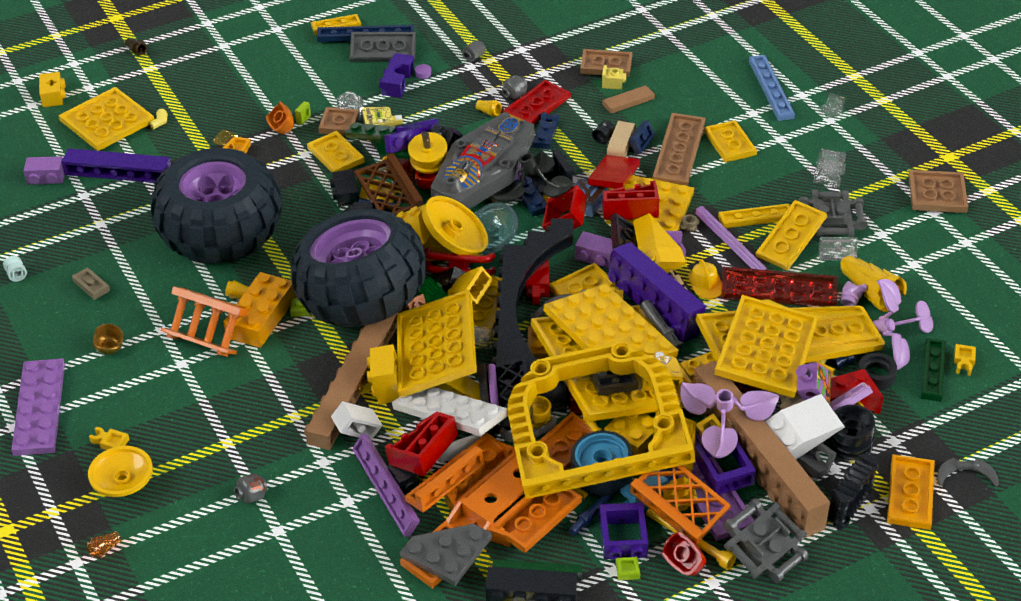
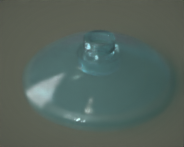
[475,203,518,253]

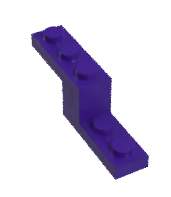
[384,118,439,153]

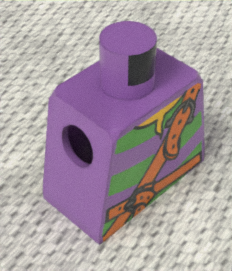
[796,362,831,405]

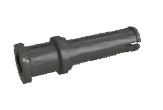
[640,300,684,351]

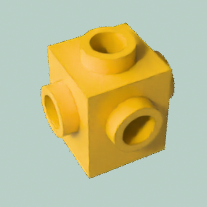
[662,476,698,511]

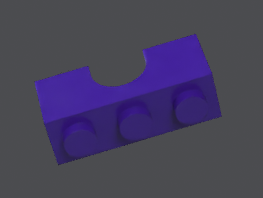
[379,53,414,98]

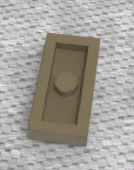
[72,267,110,300]

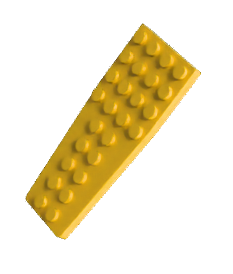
[695,306,885,363]

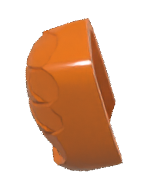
[266,101,294,134]

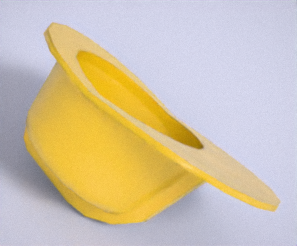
[688,259,723,299]

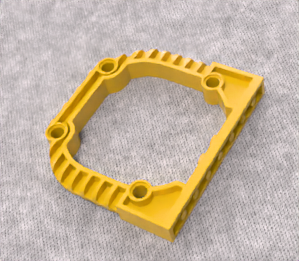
[507,341,695,499]

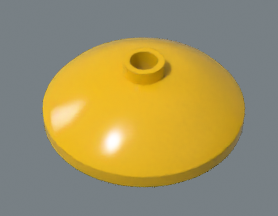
[88,446,153,497]

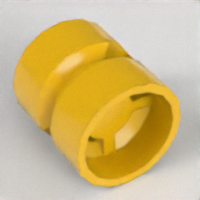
[532,396,551,429]

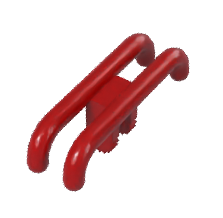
[424,247,496,276]

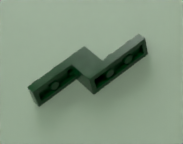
[345,122,410,161]

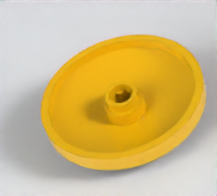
[422,196,488,256]

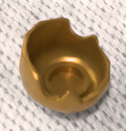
[93,324,123,355]

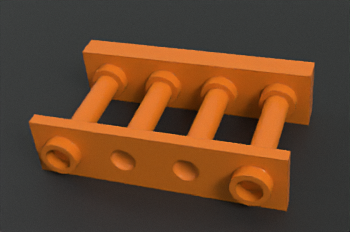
[160,286,249,357]

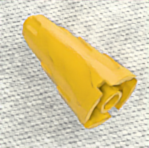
[840,256,907,312]

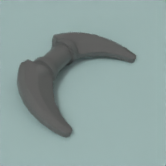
[529,294,572,324]
[500,415,557,443]
[937,458,999,487]

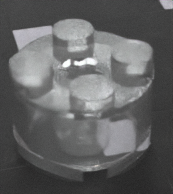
[813,149,846,188]

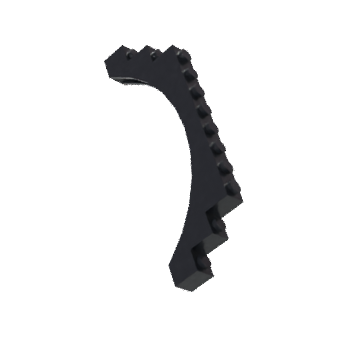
[492,218,574,411]

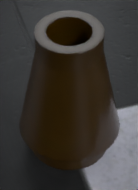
[125,38,147,56]

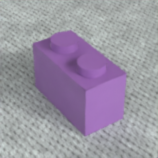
[24,156,64,185]
[575,231,613,268]

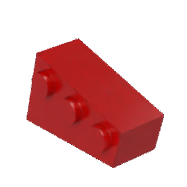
[385,411,458,476]

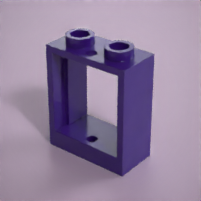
[694,442,756,495]
[599,503,648,560]

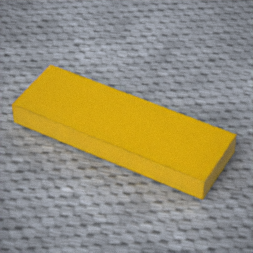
[311,14,361,36]

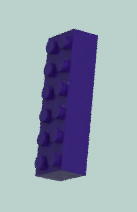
[608,242,706,343]

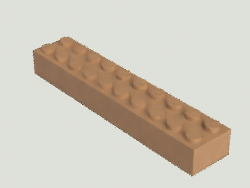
[692,361,830,538]

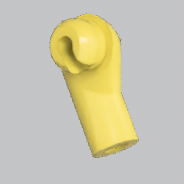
[149,109,168,130]

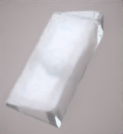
[818,237,858,260]

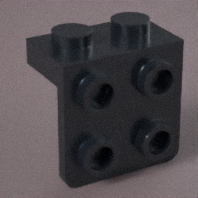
[527,149,575,195]

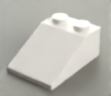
[765,394,844,459]

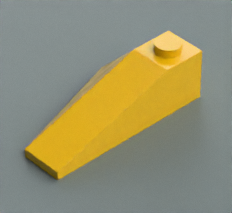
[633,213,687,273]

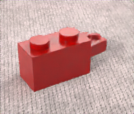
[523,260,550,305]

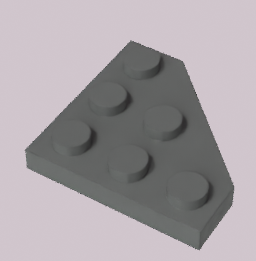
[400,524,492,586]

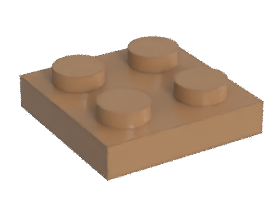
[318,107,360,136]

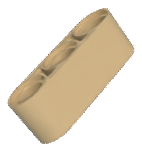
[607,121,636,157]

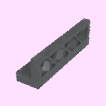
[764,410,837,479]

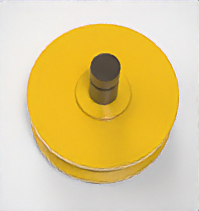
[408,132,448,174]

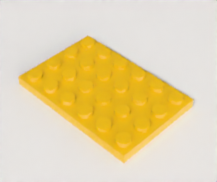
[543,284,678,372]
[397,289,477,398]
[714,295,819,398]

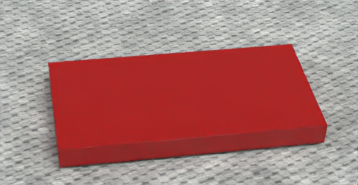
[502,80,571,124]
[588,155,640,189]

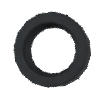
[858,353,897,390]

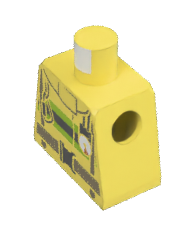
[362,107,403,141]

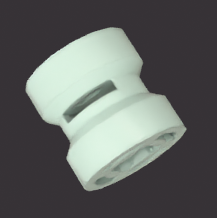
[3,256,27,282]

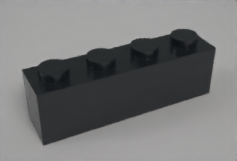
[485,566,578,601]

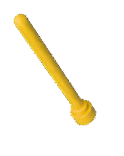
[646,509,736,570]

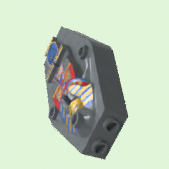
[430,112,535,209]

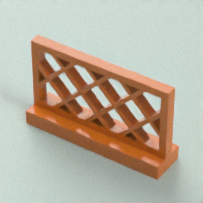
[630,465,731,546]

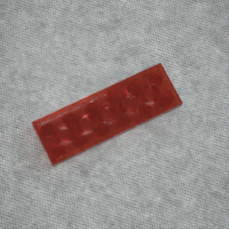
[721,266,837,307]

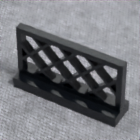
[478,356,534,438]

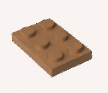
[580,49,632,77]

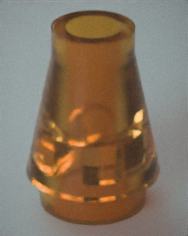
[86,531,121,558]

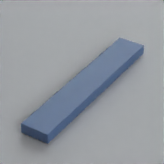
[749,55,795,121]

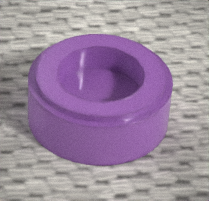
[415,64,431,79]

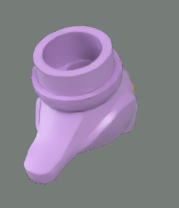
[841,281,868,306]

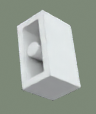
[331,401,383,440]

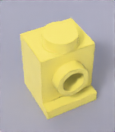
[602,65,626,90]

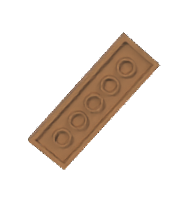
[652,113,706,186]

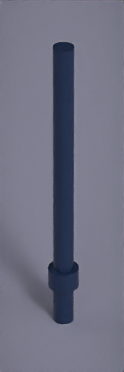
[568,494,615,536]

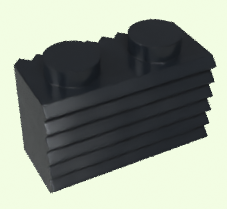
[329,169,359,207]

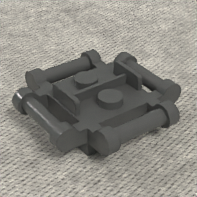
[798,190,867,237]
[723,499,809,583]

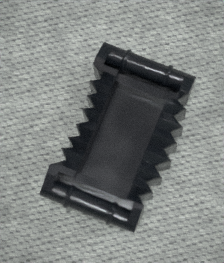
[828,454,878,530]

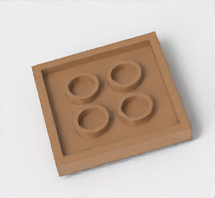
[908,170,968,213]

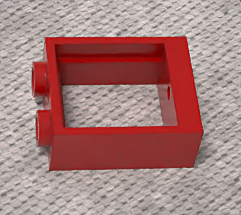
[542,185,587,232]

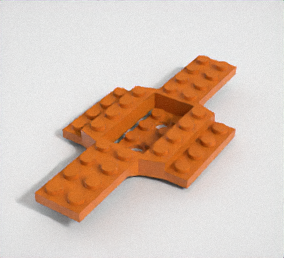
[400,412,592,589]

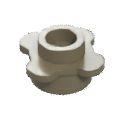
[680,214,700,231]

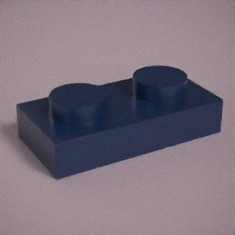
[628,120,655,155]

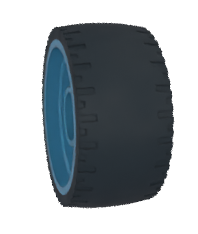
[570,430,633,496]

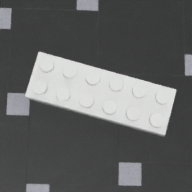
[392,387,508,436]

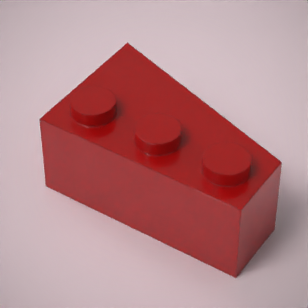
[602,180,660,221]
[830,369,884,414]

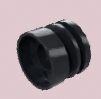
[830,405,875,460]

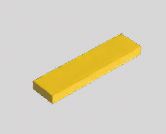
[718,204,790,228]

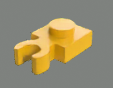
[954,344,976,376]
[89,427,129,450]

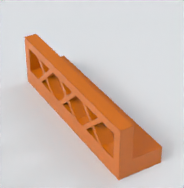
[404,446,484,513]

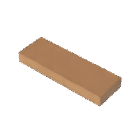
[603,85,655,114]

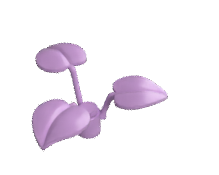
[872,279,933,370]
[680,382,779,458]

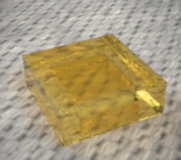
[213,129,238,147]

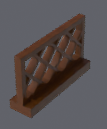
[354,153,423,216]

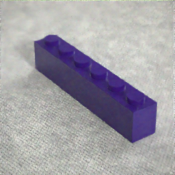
[61,148,171,183]

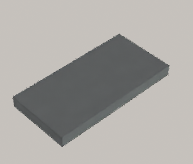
[350,32,416,62]

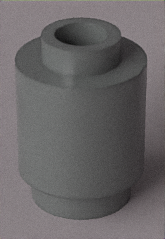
[462,41,485,62]

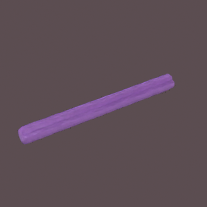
[695,206,766,276]

